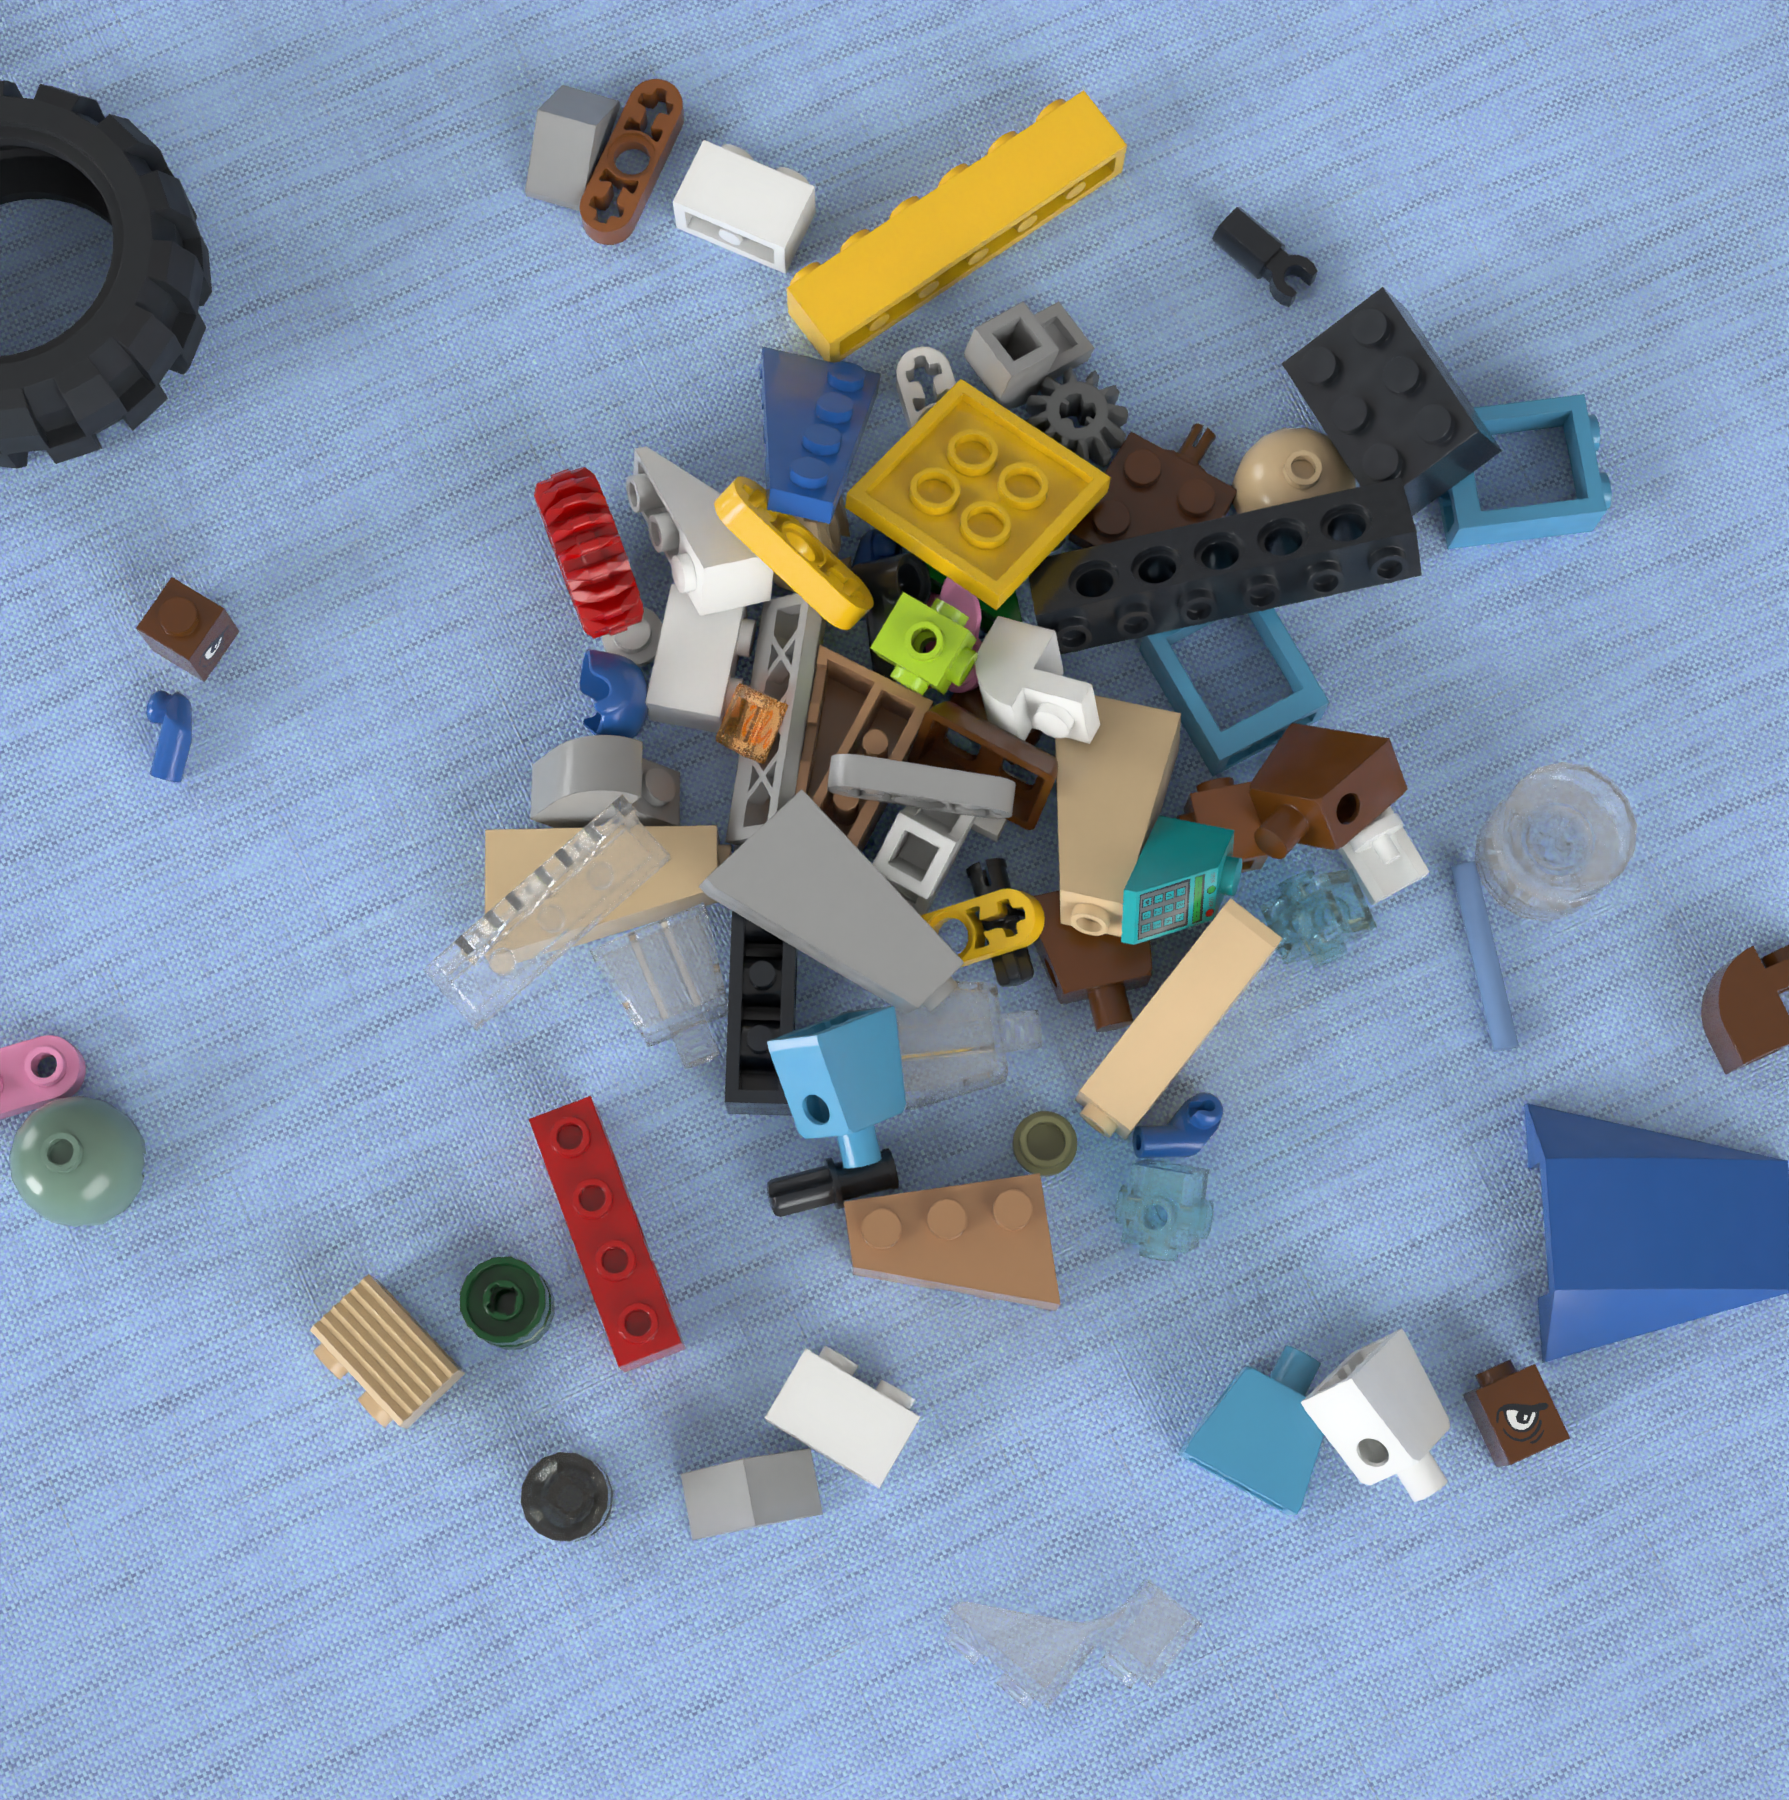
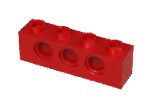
[529,1096,686,1372]

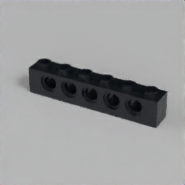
[1029,478,1422,655]

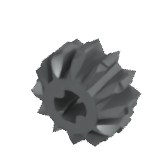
[1025,367,1128,468]

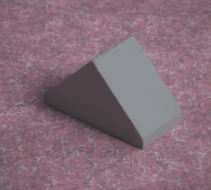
[525,85,620,211]
[681,1448,823,1540]

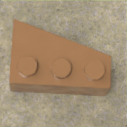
[795,645,933,853]
[844,1173,1061,1311]

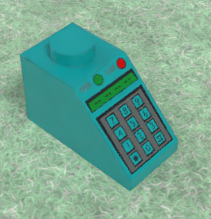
[1121,816,1242,945]

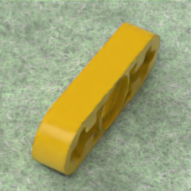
[714,476,873,630]
[920,889,1045,968]

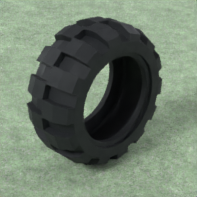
[0,80,212,468]

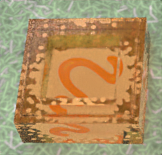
[715,682,789,764]

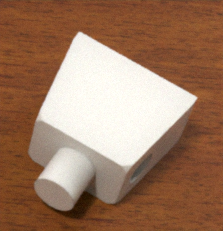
[1301,1328,1450,1502]

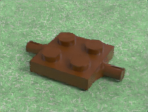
[1068,423,1237,548]

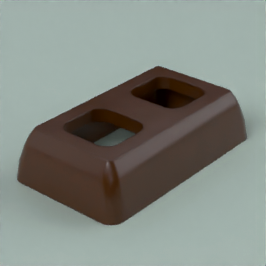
[908,701,1058,830]

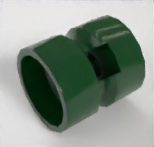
[460,1257,555,1350]

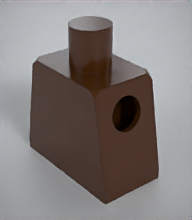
[1249,723,1408,859]
[1022,890,1152,1032]

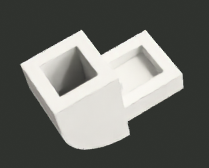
[975,616,1100,744]

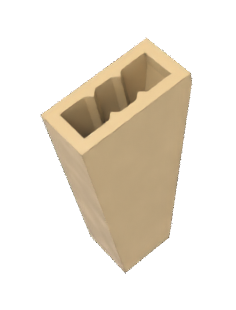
[1055,695,1181,937]
[485,825,732,968]
[1075,898,1283,1140]

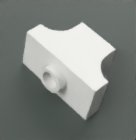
[873,806,976,915]

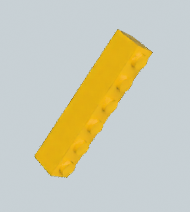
[786,90,1127,363]

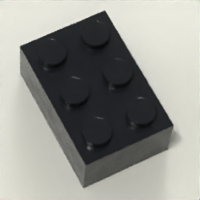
[1282,287,1502,516]

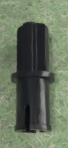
[966,858,1034,987]
[767,1148,899,1217]

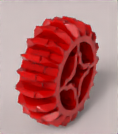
[534,467,644,639]

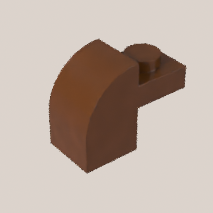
[1701,945,1789,1075]

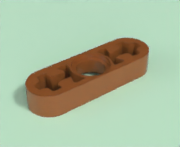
[580,79,684,245]

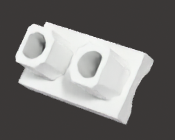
[1338,806,1430,906]

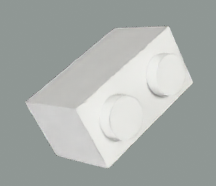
[673,140,816,274]
[645,584,756,734]
[765,1346,920,1489]

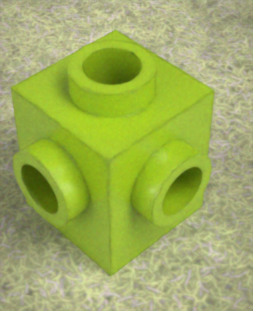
[870,592,978,696]

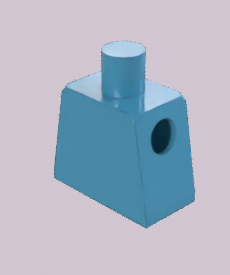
[767,1006,906,1168]
[1178,1345,1324,1516]

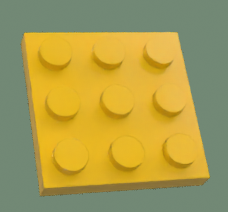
[845,379,1111,610]

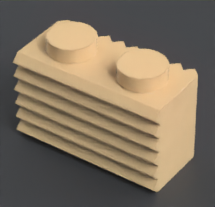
[310,1274,465,1429]

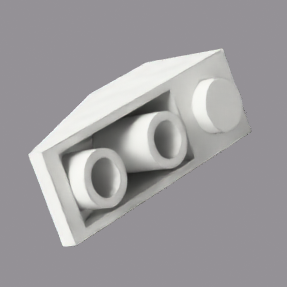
[626,446,773,616]

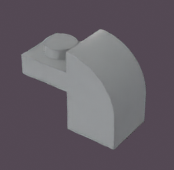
[964,301,1095,409]
[530,735,680,828]

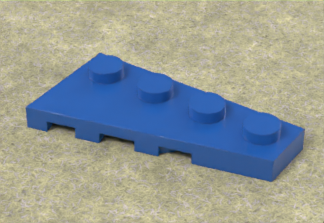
[759,346,881,524]

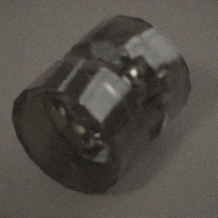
[521,1452,616,1542]

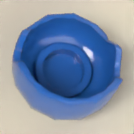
[579,649,649,739]

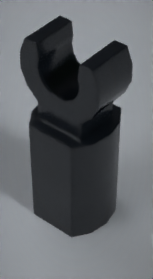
[1212,207,1318,307]

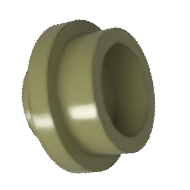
[1012,1111,1077,1177]

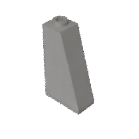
[699,789,964,1014]

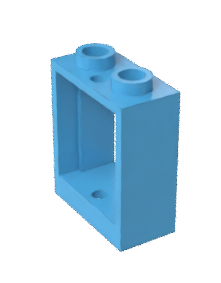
[1438,394,1612,549]
[1139,608,1330,777]

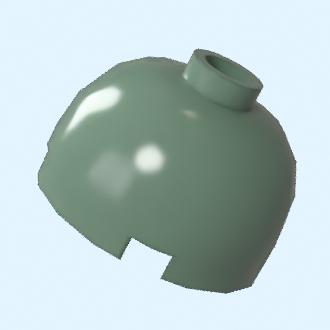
[9,1096,146,1227]

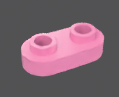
[0,1035,86,1120]

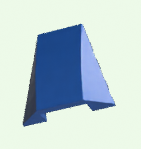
[1524,1103,1789,1363]

